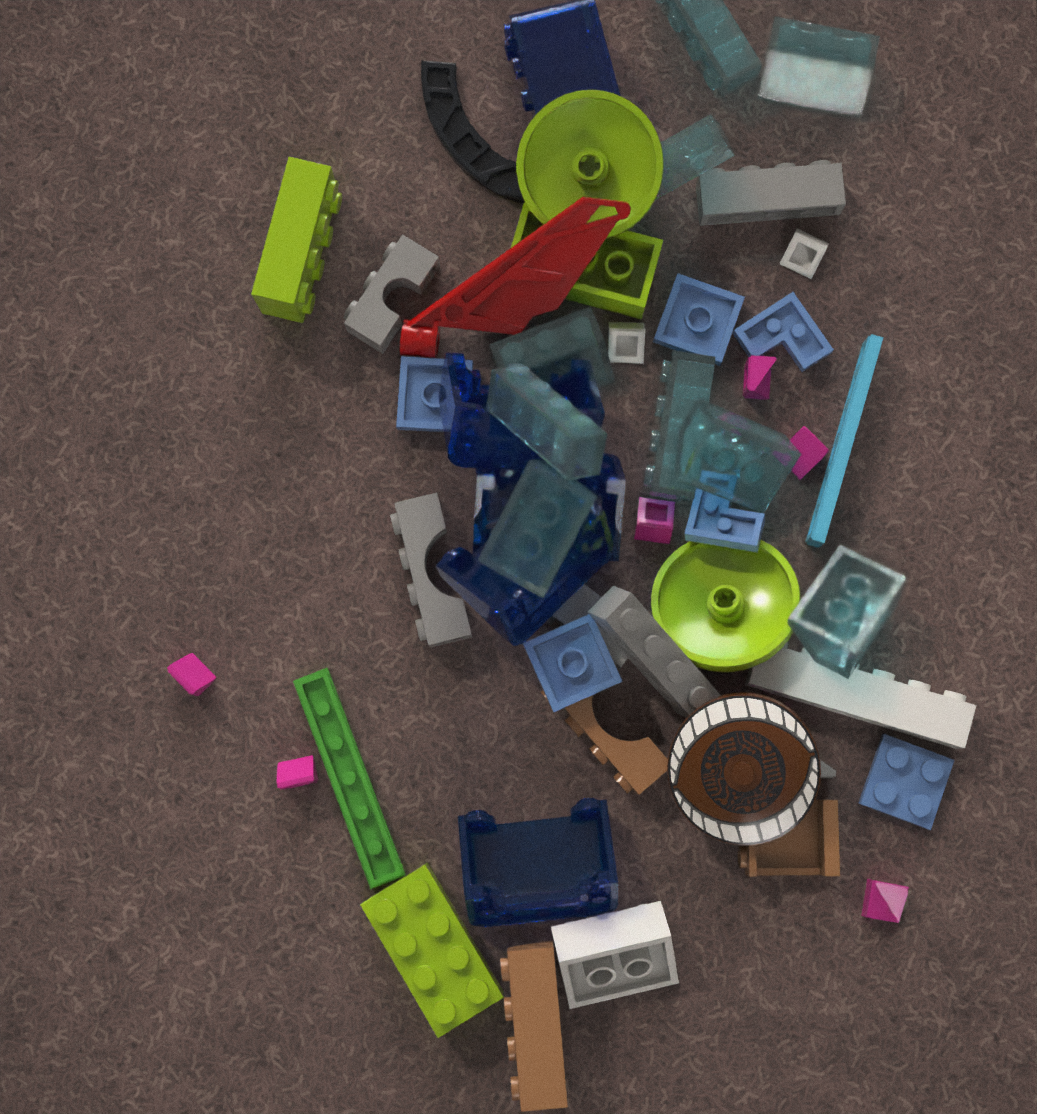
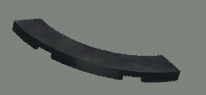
[421,60,526,204]

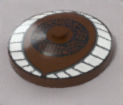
[667,693,821,846]

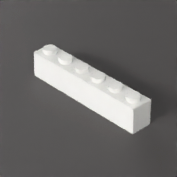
[745,642,976,749]

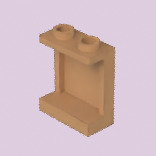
[738,800,840,877]

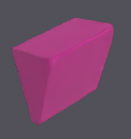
[775,426,829,480]
[634,497,675,544]
[167,653,216,696]
[277,755,318,790]

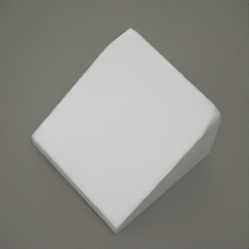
[780,228,829,279]
[608,322,645,364]

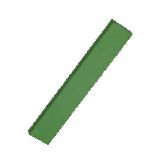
[293,668,406,889]

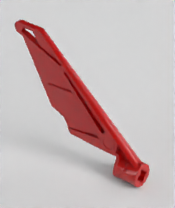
[400,197,631,358]

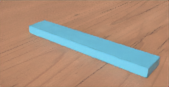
[805,334,883,548]

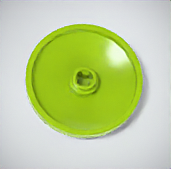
[516,90,664,239]
[651,540,800,672]

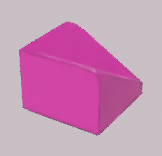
[743,355,777,400]
[861,879,909,923]

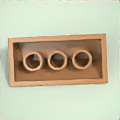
[500,940,568,1112]

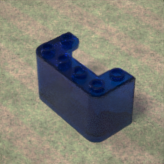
[503,0,621,118]
[438,353,605,472]

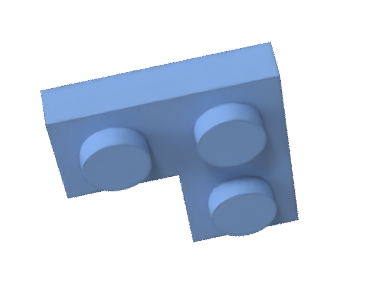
[732,292,834,372]
[684,471,765,553]

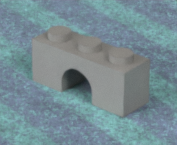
[343,234,440,354]

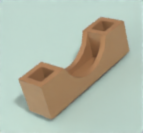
[540,690,668,795]

